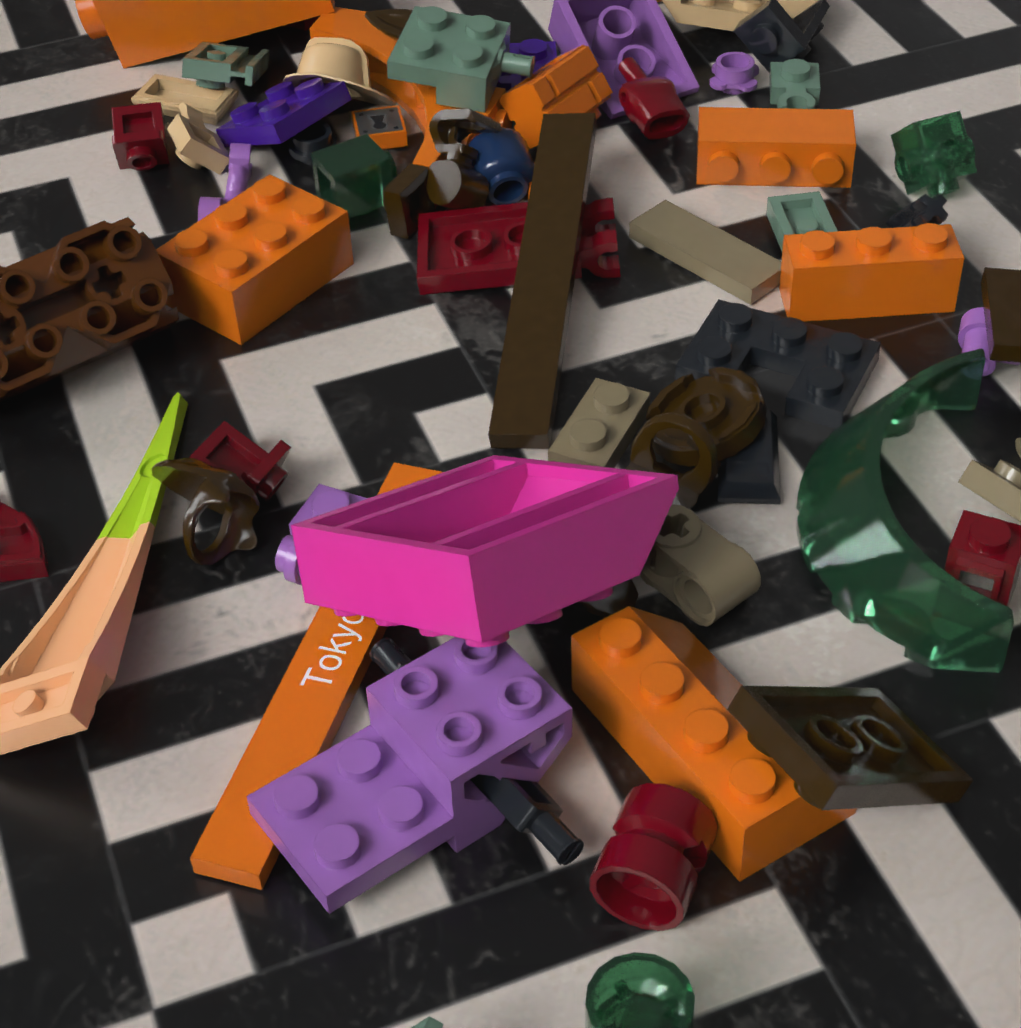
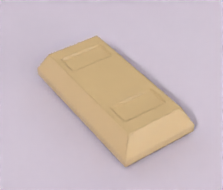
[131,74,239,125]

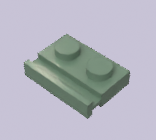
[182,42,269,89]

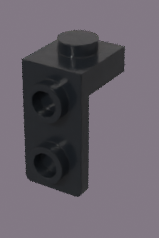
[734,0,830,74]

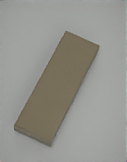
[629,200,781,305]

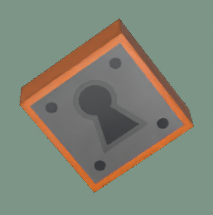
[351,105,408,153]

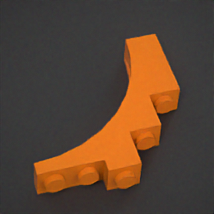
[309,7,512,209]

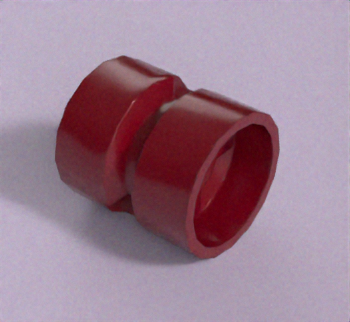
[590,783,718,931]

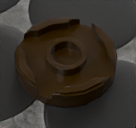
[646,367,767,467]

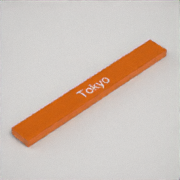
[190,462,443,890]

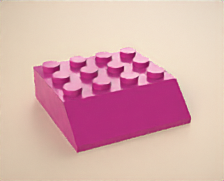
[291,455,679,648]

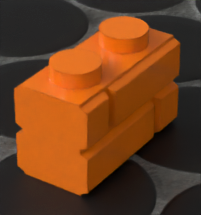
[499,44,613,149]

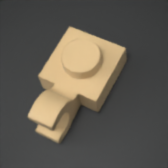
[165,102,229,175]

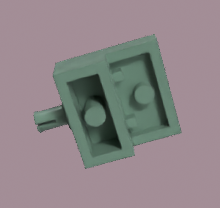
[387,6,535,113]

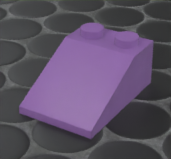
[548,0,700,119]

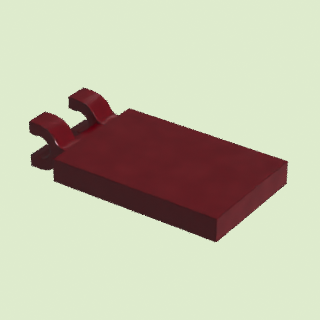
[417,197,621,295]

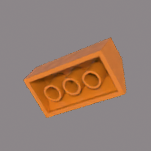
[571,606,857,882]

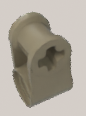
[639,504,761,626]

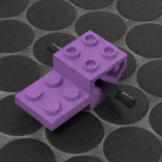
[246,637,584,914]

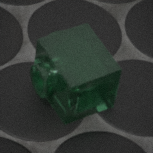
[311,134,397,218]

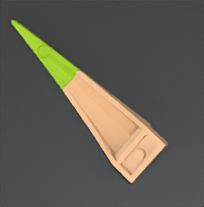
[0,392,188,755]

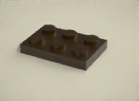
[727,686,973,810]

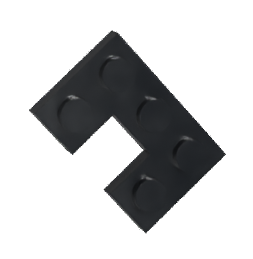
[675,299,881,431]

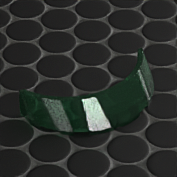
[796,348,1014,673]

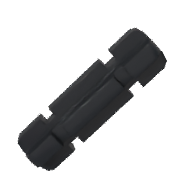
[886,194,948,228]

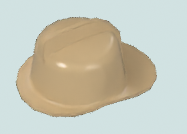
[283,37,396,106]

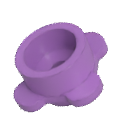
[710,52,759,95]

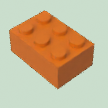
[156,174,354,345]

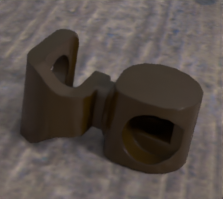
[427,109,502,210]

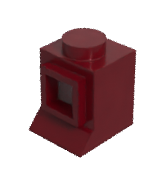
[933,510,1021,634]

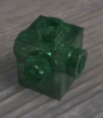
[891,111,977,198]

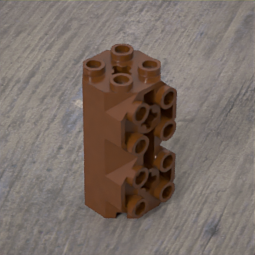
[0,217,179,403]

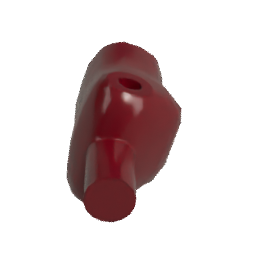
[618,57,690,139]

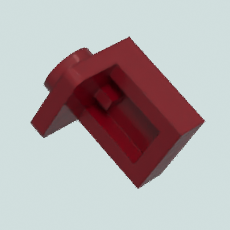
[111,102,170,171]
[189,420,291,502]

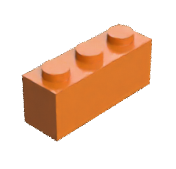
[696,107,856,188]
[779,223,964,322]

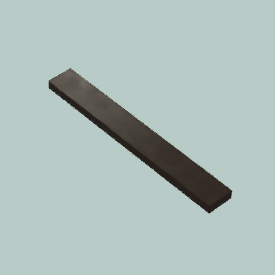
[488,113,597,449]

